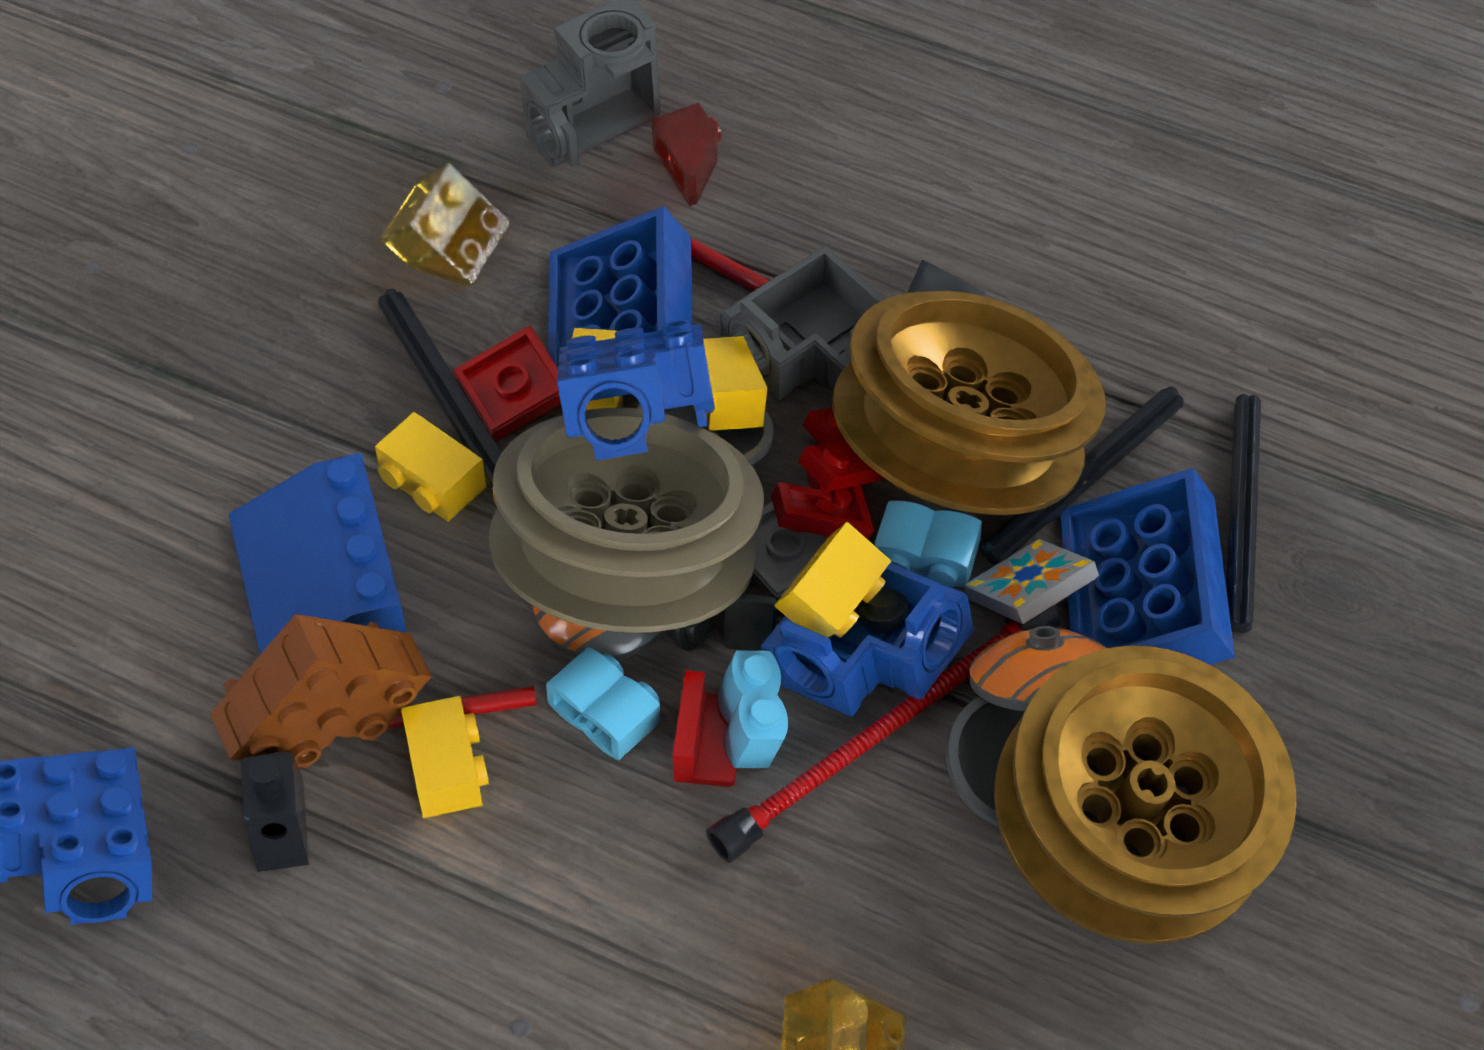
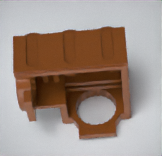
[210,614,432,768]

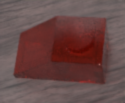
[651,102,722,206]

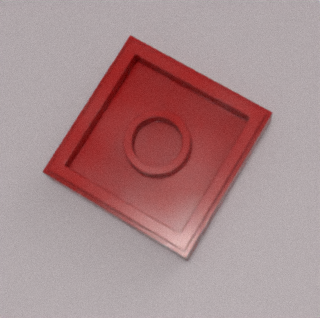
[452,325,561,442]

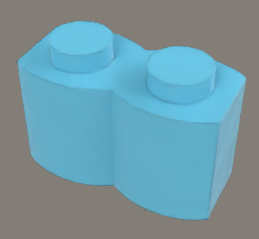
[874,501,982,588]
[546,647,660,760]
[718,651,788,768]

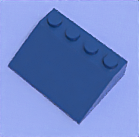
[548,206,693,367]
[228,452,407,654]
[1060,468,1235,665]

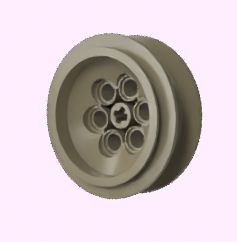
[489,408,764,633]

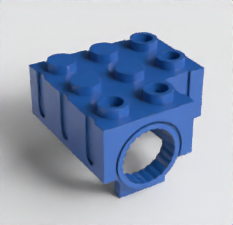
[557,320,715,461]
[761,563,974,717]
[0,747,152,925]

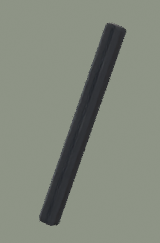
[378,288,501,488]
[981,386,1184,565]
[1227,394,1261,634]

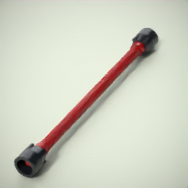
[706,606,1060,863]

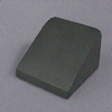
[723,593,777,651]

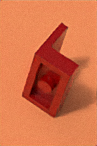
[672,670,737,787]

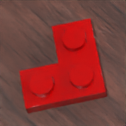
[798,407,887,492]
[771,472,874,540]

